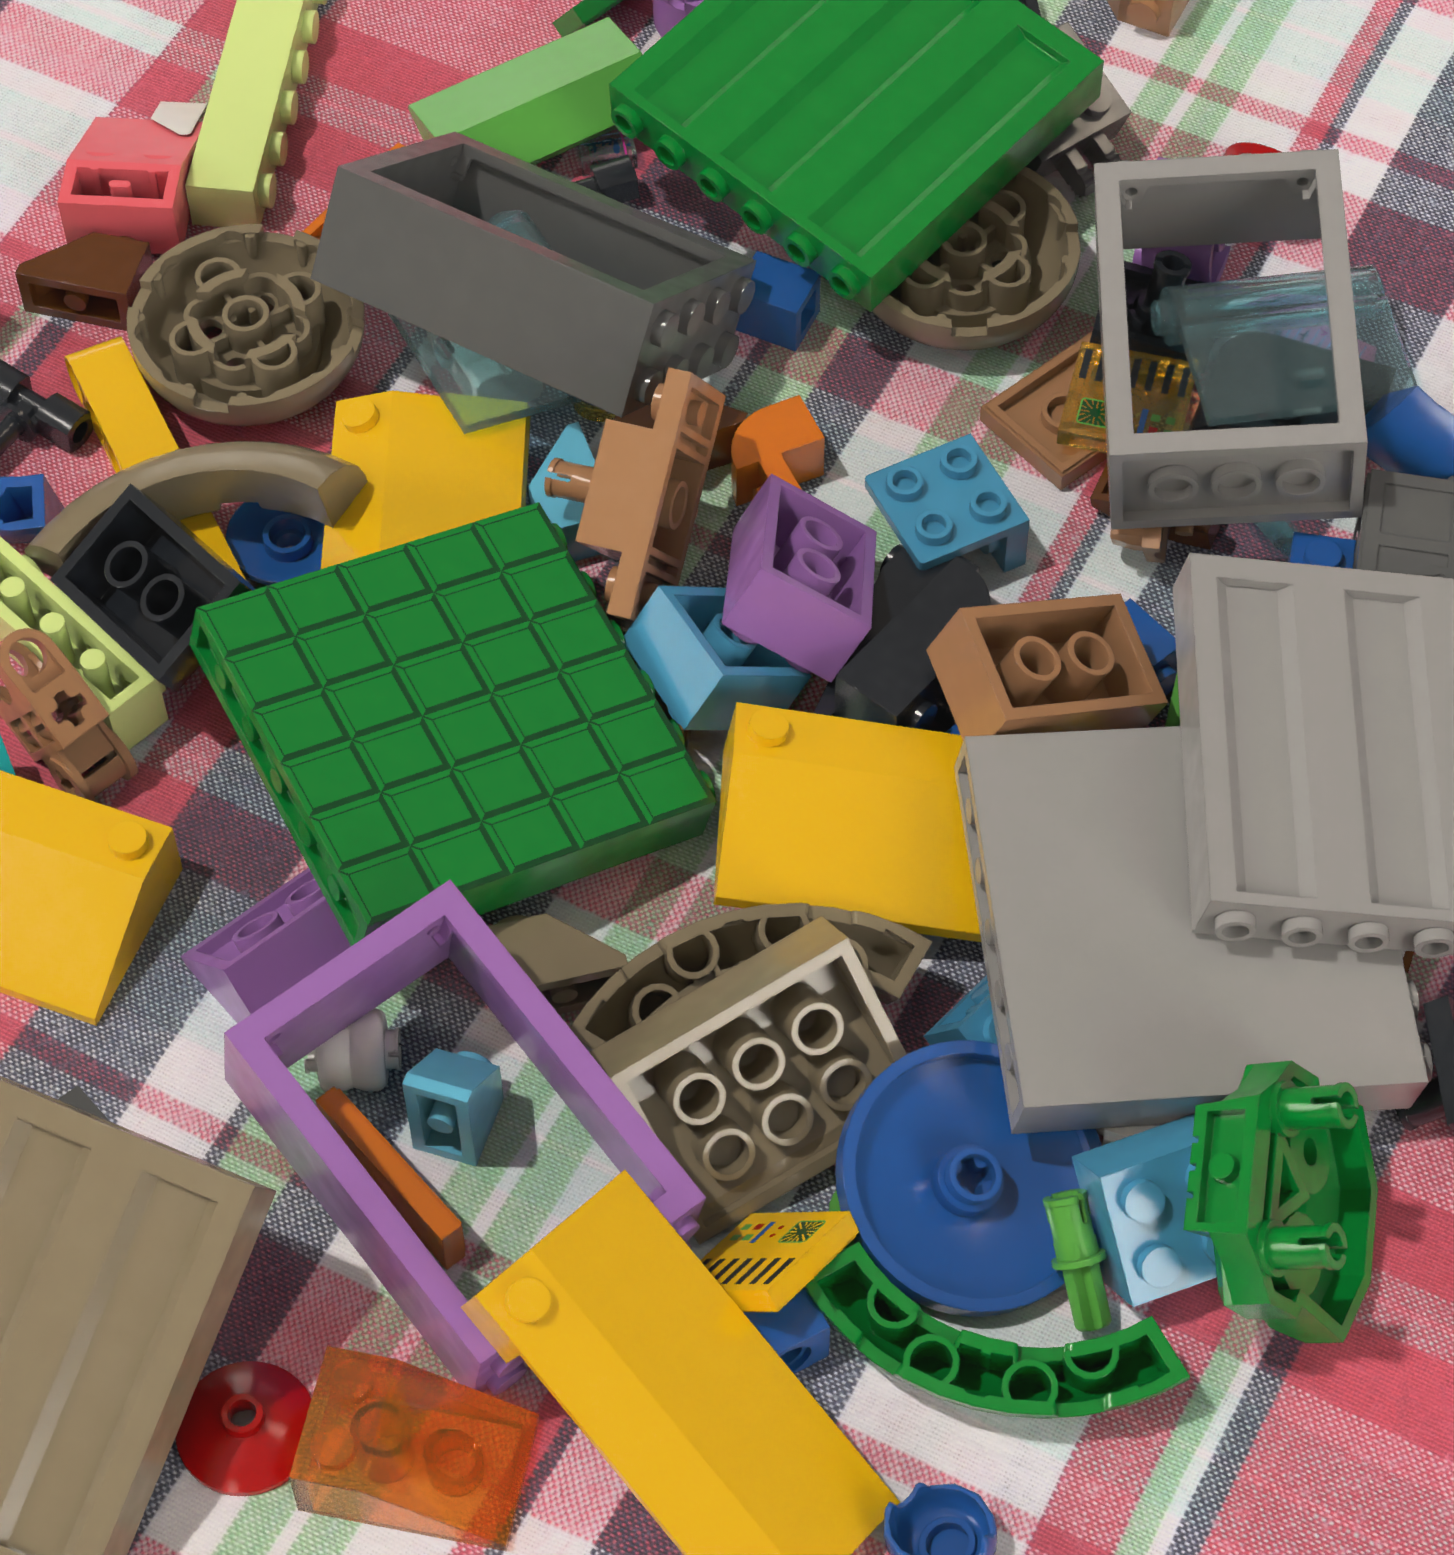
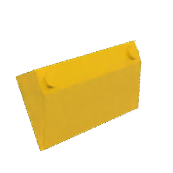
[321,390,531,569]
[713,702,981,942]
[0,770,183,1026]
[461,1170,900,1555]

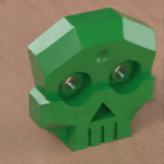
[1183,1060,1378,1343]

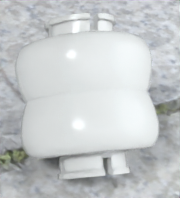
[304,1008,402,1092]

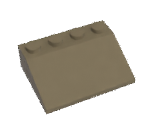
[589,916,907,1245]

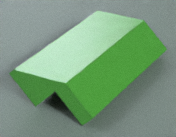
[408,17,642,165]

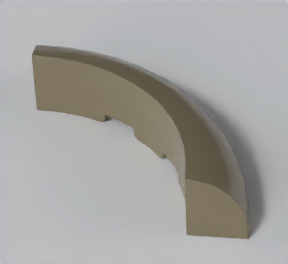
[24,441,368,577]
[570,903,933,1052]

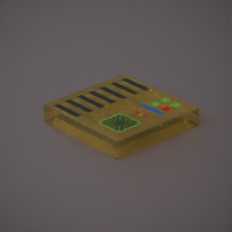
[1057,341,1199,453]

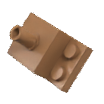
[544,367,726,624]

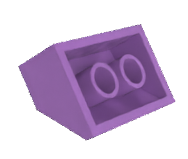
[180,867,351,1023]

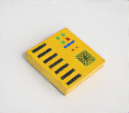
[700,1211,859,1312]

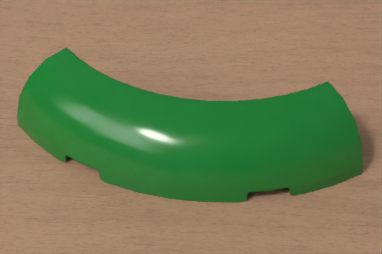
[804,1242,1190,1419]

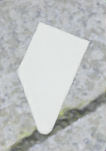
[151,101,207,135]

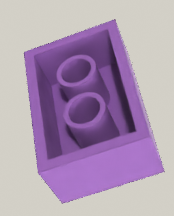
[722,473,877,682]

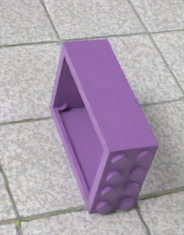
[224,880,706,1401]

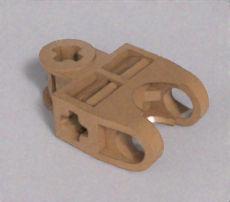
[0,628,138,802]

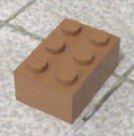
[926,593,1168,740]

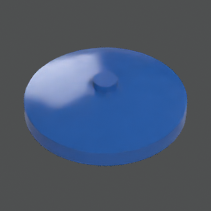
[835,1040,1102,1317]

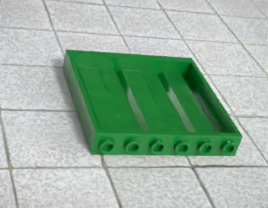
[609,0,1104,312]

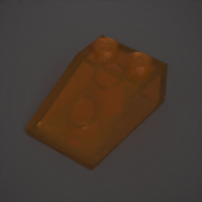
[289,1346,540,1551]

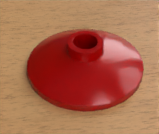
[175,1361,317,1496]

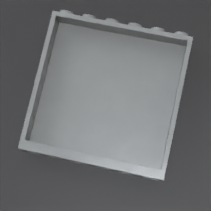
[954,726,1433,1134]

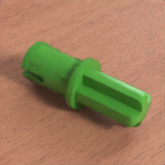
[1042,1189,1112,1332]

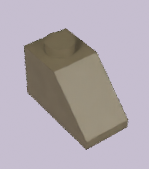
[488,913,628,1027]

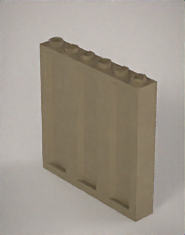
[0,1076,276,1555]

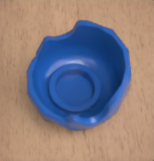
[883,1483,997,1555]

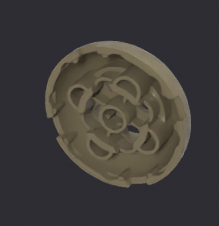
[872,167,1081,351]
[127,224,365,427]

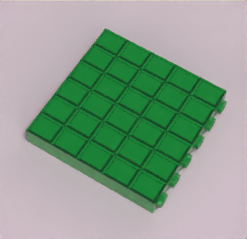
[189,502,717,946]

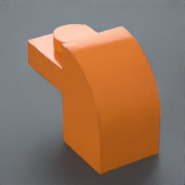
[731,395,825,506]

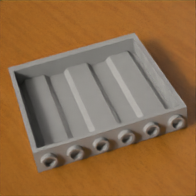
[1172,553,1454,958]

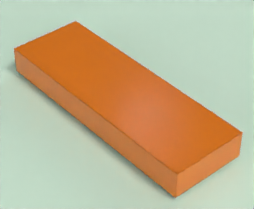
[315,1086,466,1270]

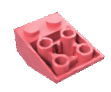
[57,117,203,254]

